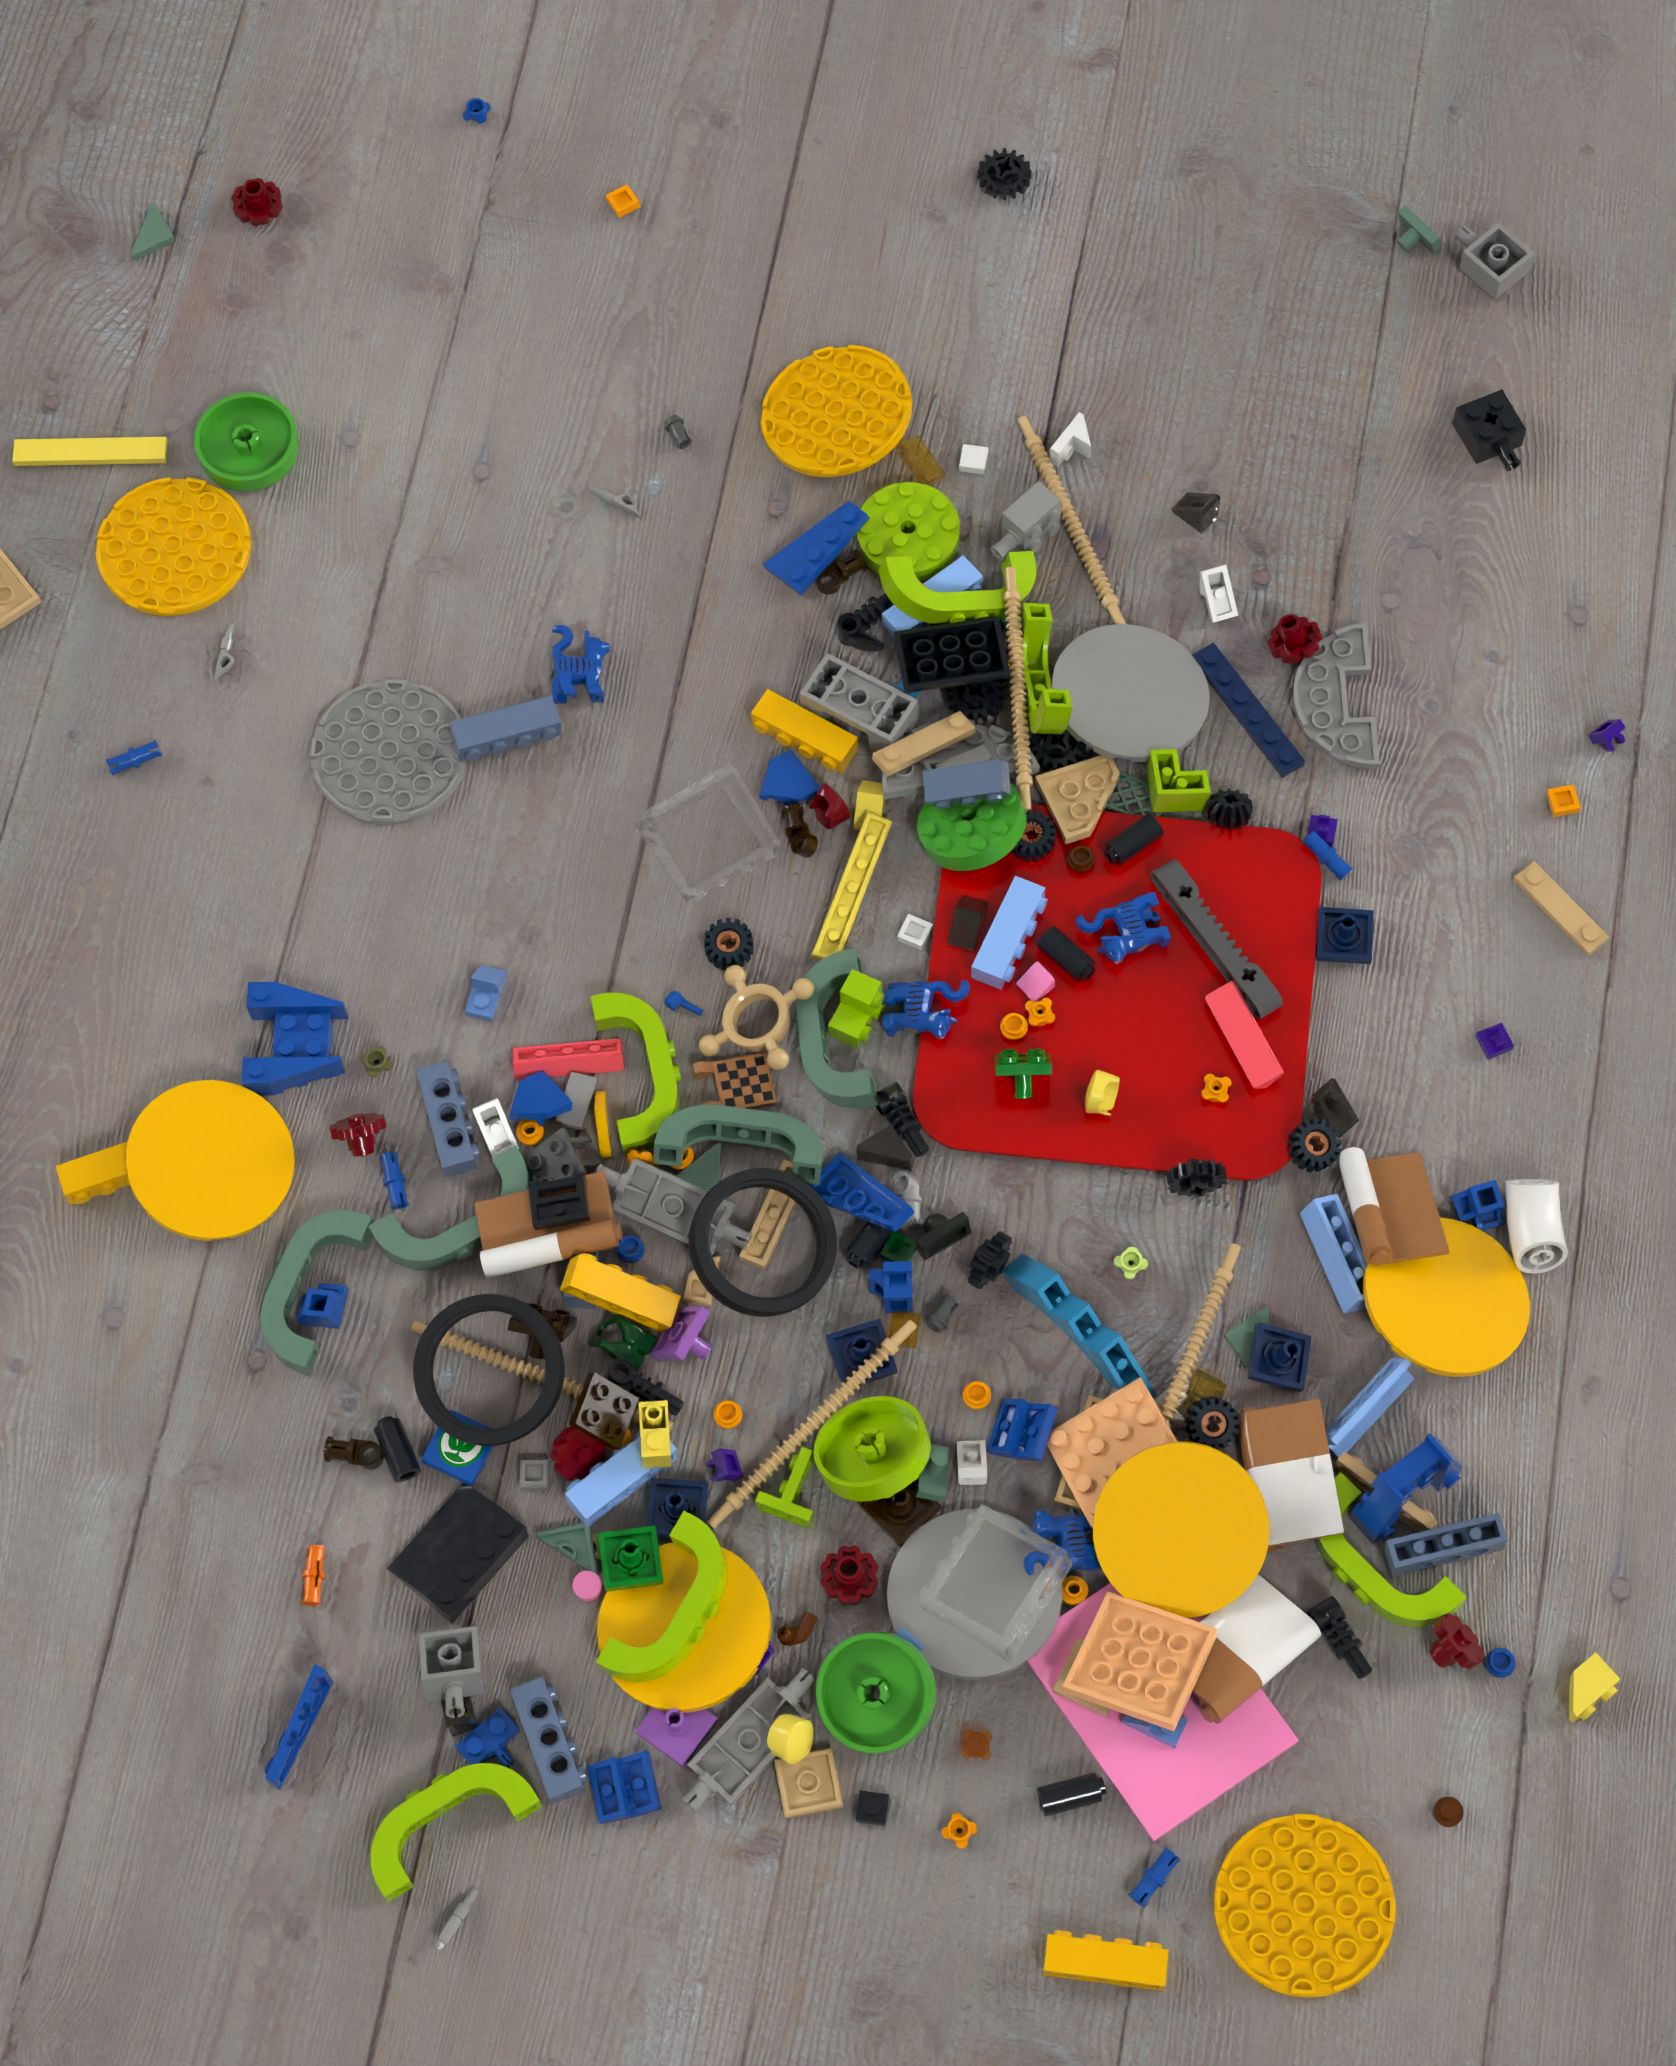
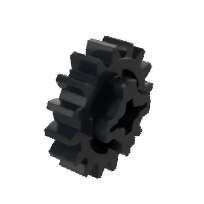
[978,148,1032,200]
[946,680,1004,724]
[1028,729,1086,771]
[1165,1158,1227,1197]
[967,1231,1012,1289]

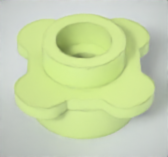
[1114,1247,1148,1279]

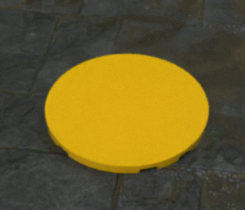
[760,345,912,477]
[95,477,251,616]
[125,1080,295,1241]
[1363,1218,1530,1377]
[1093,1441,1270,1618]
[597,1543,772,1713]
[1213,1814,1396,1998]

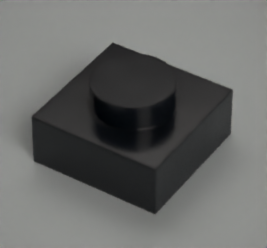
[856,1790,889,1826]

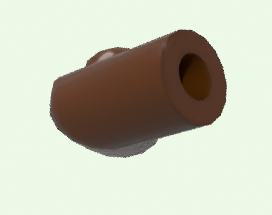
[777,1612,818,1646]

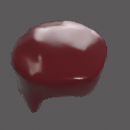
[809,783,851,829]

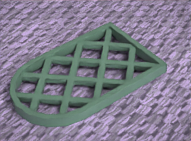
[1105,771,1164,817]

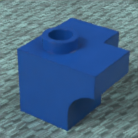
[1450,1180,1505,1231]
[869,1261,913,1313]
[297,1283,349,1329]

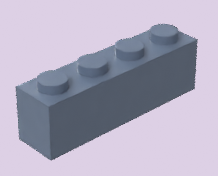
[450,695,561,762]

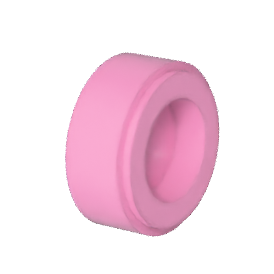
[572,1571,602,1602]

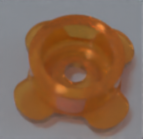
[962,1729,992,1760]

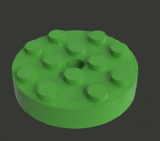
[194,393,300,491]
[917,783,1027,871]
[816,1632,936,1753]

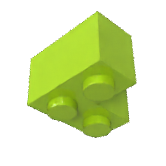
[1146,749,1211,812]
[828,969,885,1049]

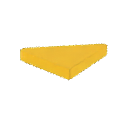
[595,1090,612,1158]

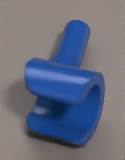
[664,991,703,1016]

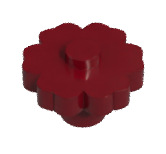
[232,178,283,226]
[1267,614,1322,663]
[329,1113,386,1157]
[551,1426,606,1481]
[821,1546,878,1606]
[1429,1613,1484,1670]

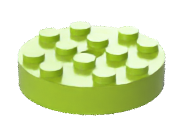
[856,482,960,582]
[814,1396,931,1501]

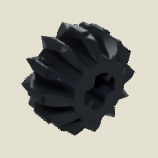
[1207,788,1253,831]

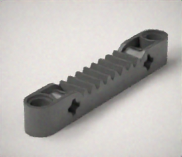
[1150,859,1283,1020]

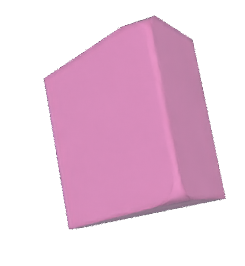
[1016,961,1055,1002]

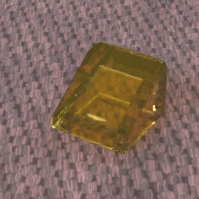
[889,1312,921,1348]
[1186,1369,1227,1402]

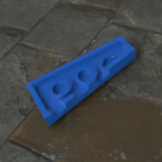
[762,501,870,595]
[809,1152,915,1232]
[265,1664,334,1789]

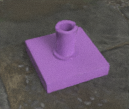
[650,1306,712,1361]
[635,1708,718,1768]

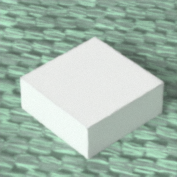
[959,444,989,475]
[897,914,933,951]

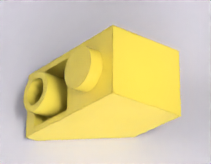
[639,1400,672,1468]
[1569,1652,1620,1723]

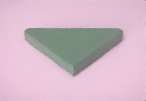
[131,203,175,261]
[677,1143,722,1191]
[1224,1307,1270,1370]
[536,1523,598,1575]

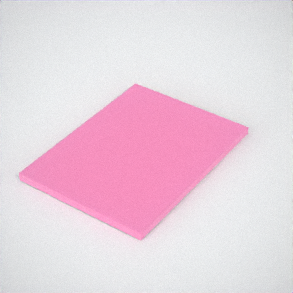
[1026,1583,1299,1843]

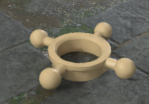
[699,965,814,1070]

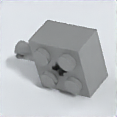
[1455,222,1535,300]
[991,481,1061,561]
[419,1626,485,1718]

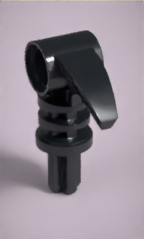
[837,593,894,652]
[875,1082,929,1157]
[605,1358,684,1416]
[1306,1596,1372,1679]

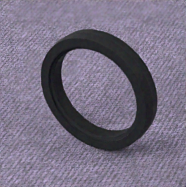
[689,1168,837,1317]
[413,1294,565,1446]

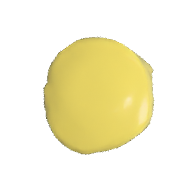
[1085,1070,1120,1116]
[767,1714,813,1765]

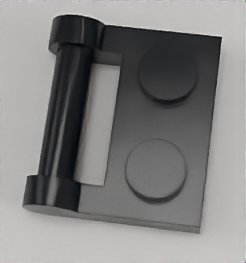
[528,1172,590,1230]

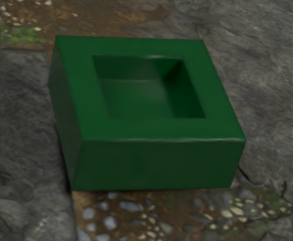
[880,1232,918,1262]

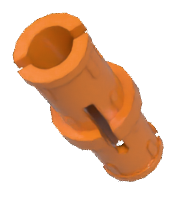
[301,1545,326,1606]

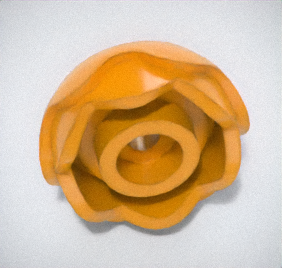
[627,1149,660,1167]

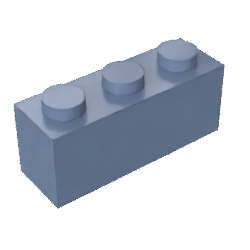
[923,759,1011,810]

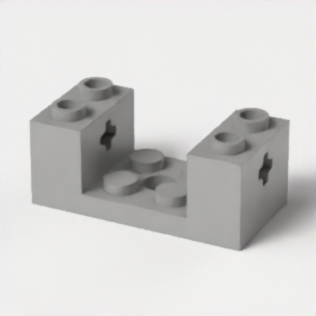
[799,653,919,752]

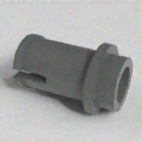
[664,415,692,449]
[926,1295,959,1333]

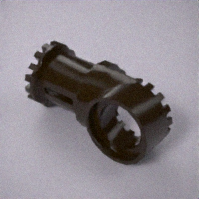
[817,549,868,595]
[781,803,818,858]
[324,1436,384,1470]

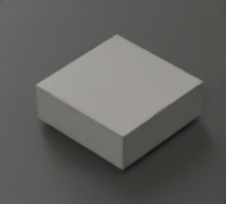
[520,1459,550,1490]

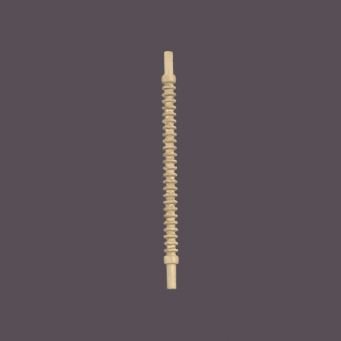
[1017,416,1126,624]
[1004,567,1033,813]
[1160,1243,1241,1428]
[706,1319,917,1529]
[411,1320,674,1432]

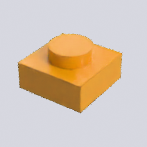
[606,184,640,218]
[1546,784,1581,818]

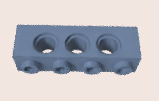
[416,1061,480,1178]
[1383,1513,1508,1577]
[510,1676,587,1805]

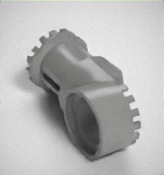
[891,1171,923,1230]

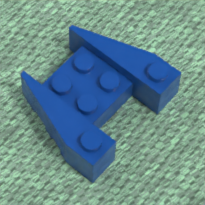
[241,982,348,1096]
[1350,1434,1463,1545]

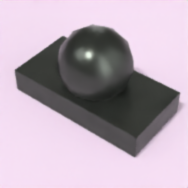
[916,1212,972,1260]

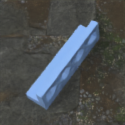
[1325,1358,1415,1459]

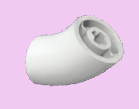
[1505,1179,1568,1274]

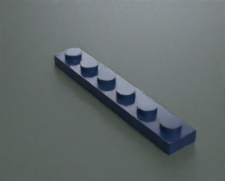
[1192,642,1305,778]

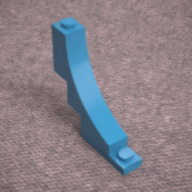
[1002,1253,1157,1398]

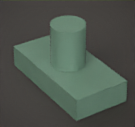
[1397,205,1441,254]
[915,1444,950,1502]

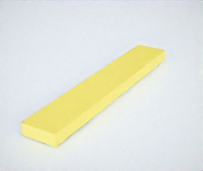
[12,437,168,466]
[811,812,892,961]

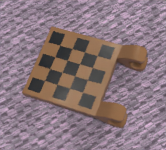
[693,1053,777,1109]

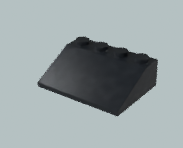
[894,616,1010,693]
[387,1483,529,1623]

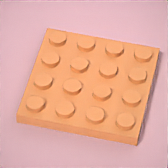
[1047,1377,1178,1529]
[1062,1591,1218,1731]

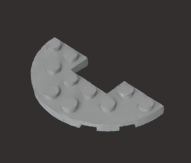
[1293,623,1380,769]
[881,720,1040,799]

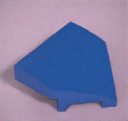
[759,750,820,806]
[509,1071,572,1126]

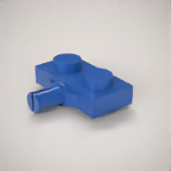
[455,1707,520,1768]

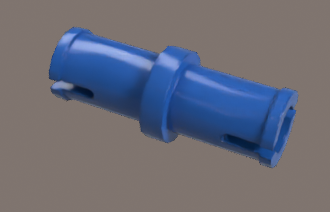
[106,740,162,775]
[1302,830,1353,881]
[380,1152,409,1210]
[1128,1848,1180,1908]

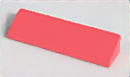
[1205,981,1284,1089]
[513,1038,624,1080]

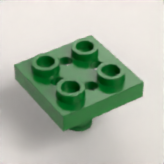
[994,1049,1052,1099]
[598,1525,663,1592]

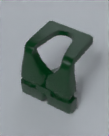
[588,1314,657,1374]

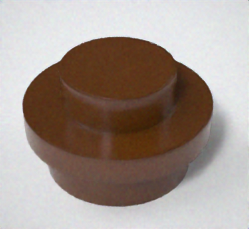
[1067,846,1095,872]
[1433,1797,1464,1827]

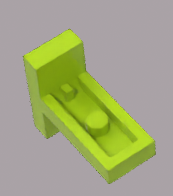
[755,1447,814,1529]

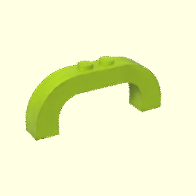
[878,551,1036,624]
[1020,603,1073,734]
[590,992,681,1155]
[1315,1472,1467,1627]
[596,1511,727,1682]
[371,1763,543,1903]

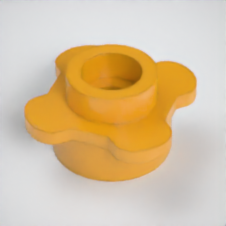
[1025,998,1055,1026]
[1201,1074,1231,1103]
[942,1813,977,1849]

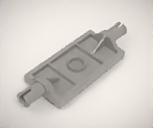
[596,1158,752,1255]
[681,1668,816,1812]

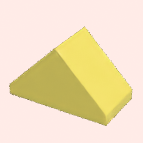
[853,780,886,831]

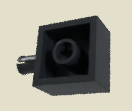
[1452,389,1526,471]

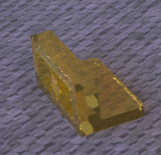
[896,435,945,486]

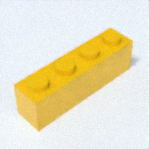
[751,689,858,774]
[55,1141,130,1205]
[560,1253,681,1332]
[1043,1930,1169,1991]

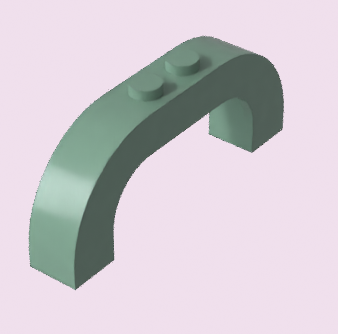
[794,948,878,1108]
[653,1105,823,1185]
[368,1146,530,1270]
[261,1210,374,1376]

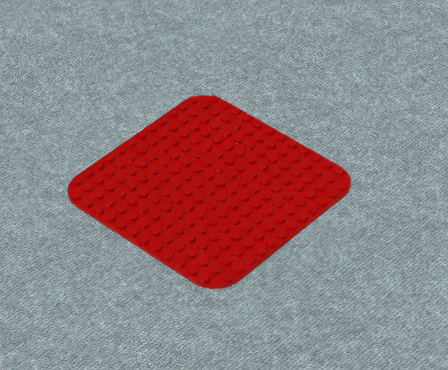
[913,804,1322,1181]

